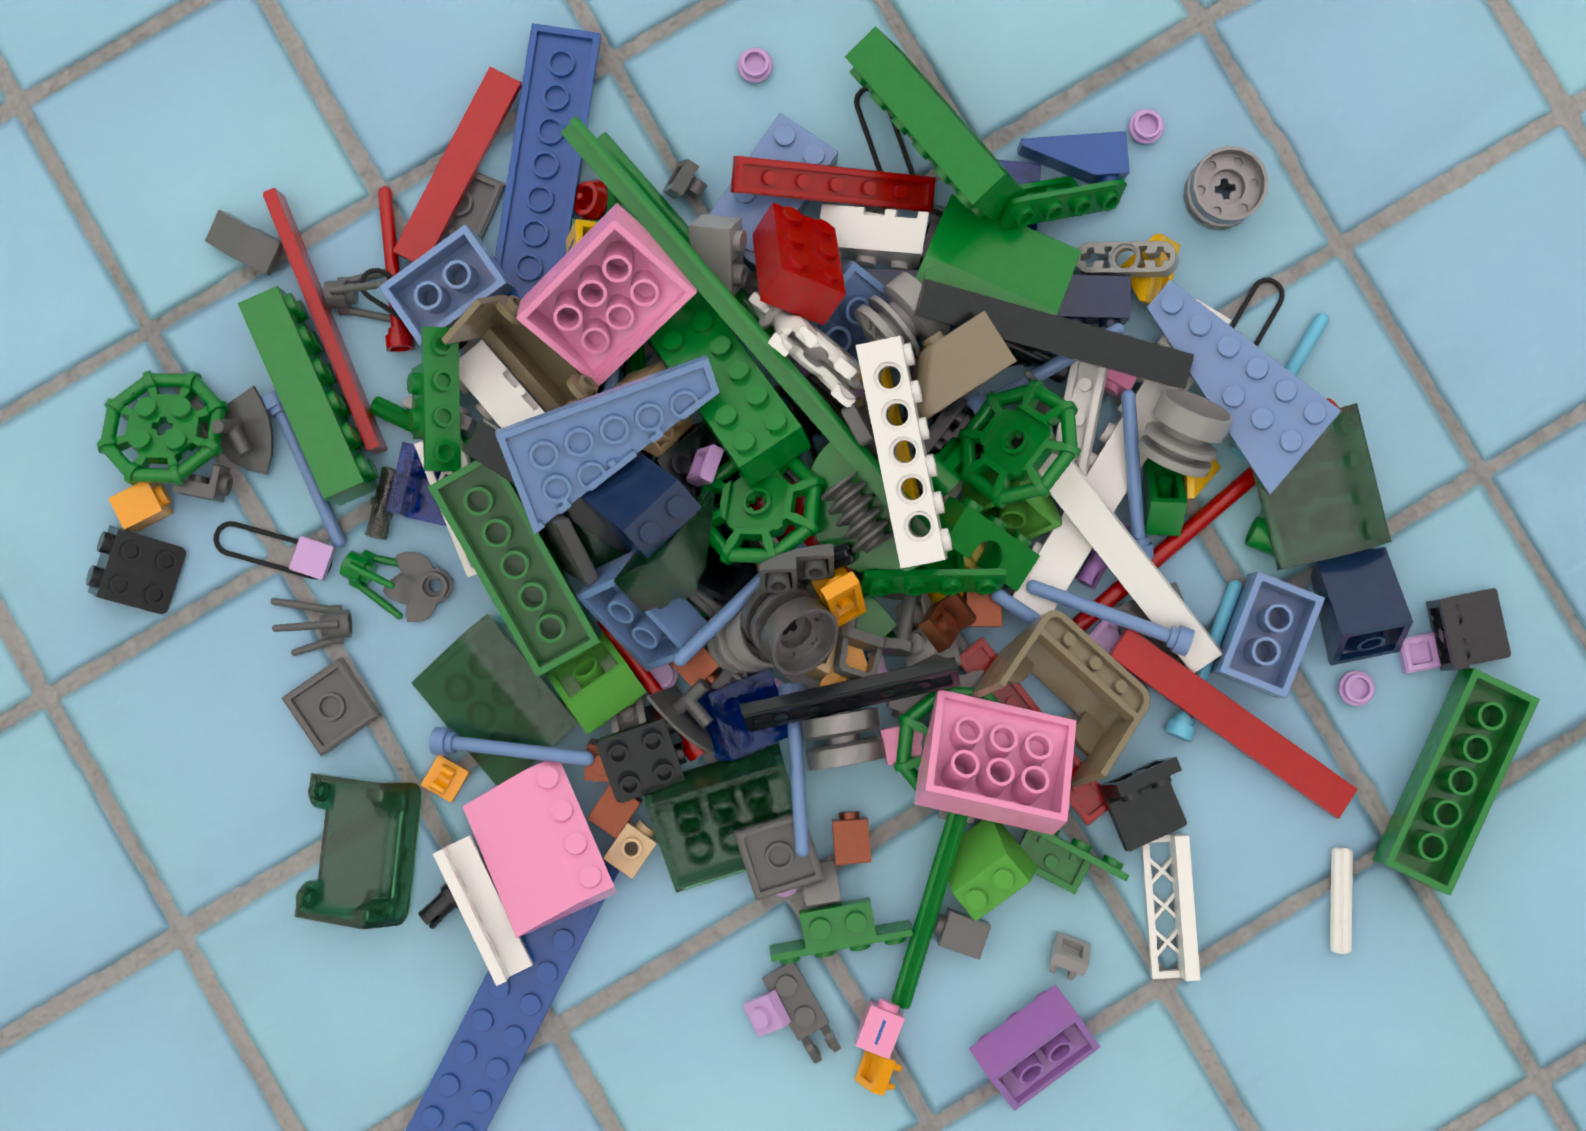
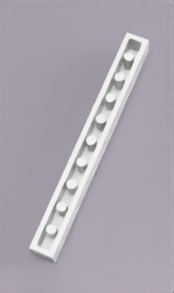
[1007,298,1231,615]

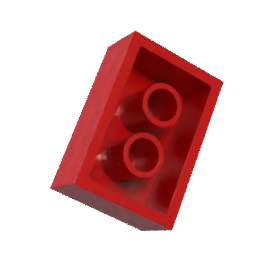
[752,202,846,325]

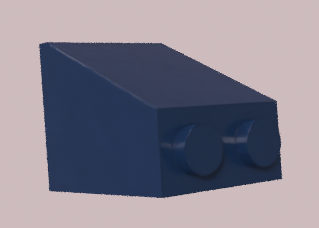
[580,451,702,559]
[1310,547,1413,666]

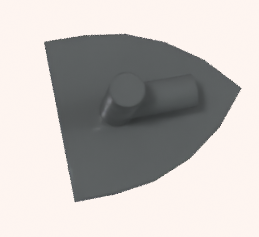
[203,386,273,474]
[646,678,715,755]

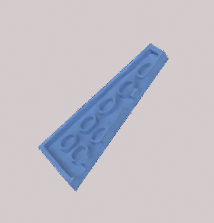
[1147,280,1341,497]
[495,355,720,535]

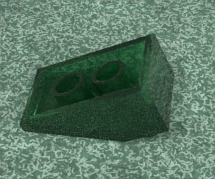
[614,490,715,613]

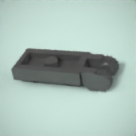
[762,963,841,1064]

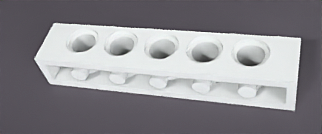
[856,336,952,568]

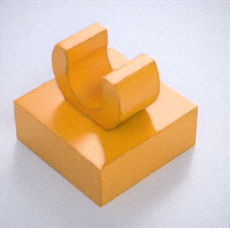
[421,755,471,803]
[854,1050,902,1096]

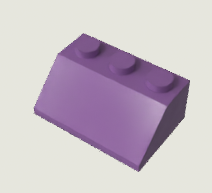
[969,985,1100,1111]

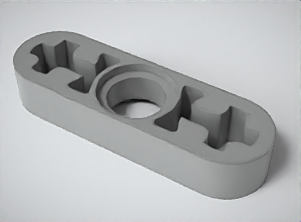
[1076,241,1179,277]

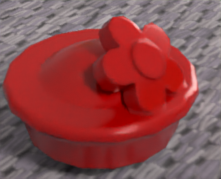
[574,179,608,220]

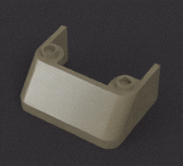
[441,295,598,412]
[902,311,1017,423]
[971,610,1150,787]

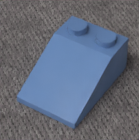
[805,260,889,363]

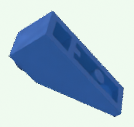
[1017,131,1130,184]

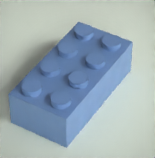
[709,113,838,274]

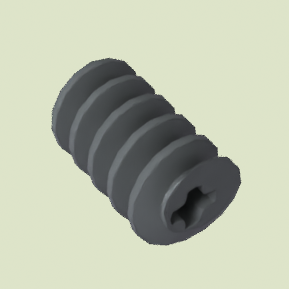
[820,471,894,554]

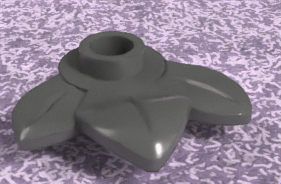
[383,552,453,622]

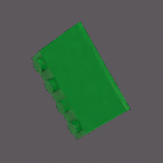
[915,194,1081,315]

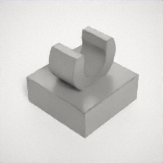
[1050,931,1090,980]

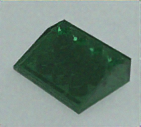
[1252,403,1392,570]
[411,614,580,786]
[644,742,793,893]

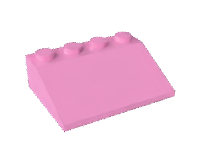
[516,203,697,387]
[914,690,1076,835]
[462,761,617,938]

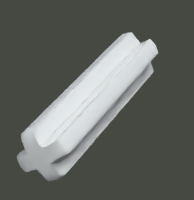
[1330,847,1353,954]

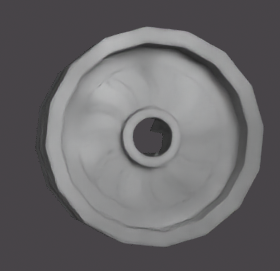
[801,707,886,770]

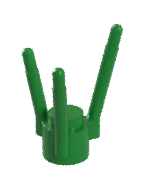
[340,550,403,619]

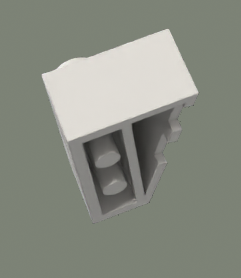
[820,204,929,270]
[459,340,545,428]

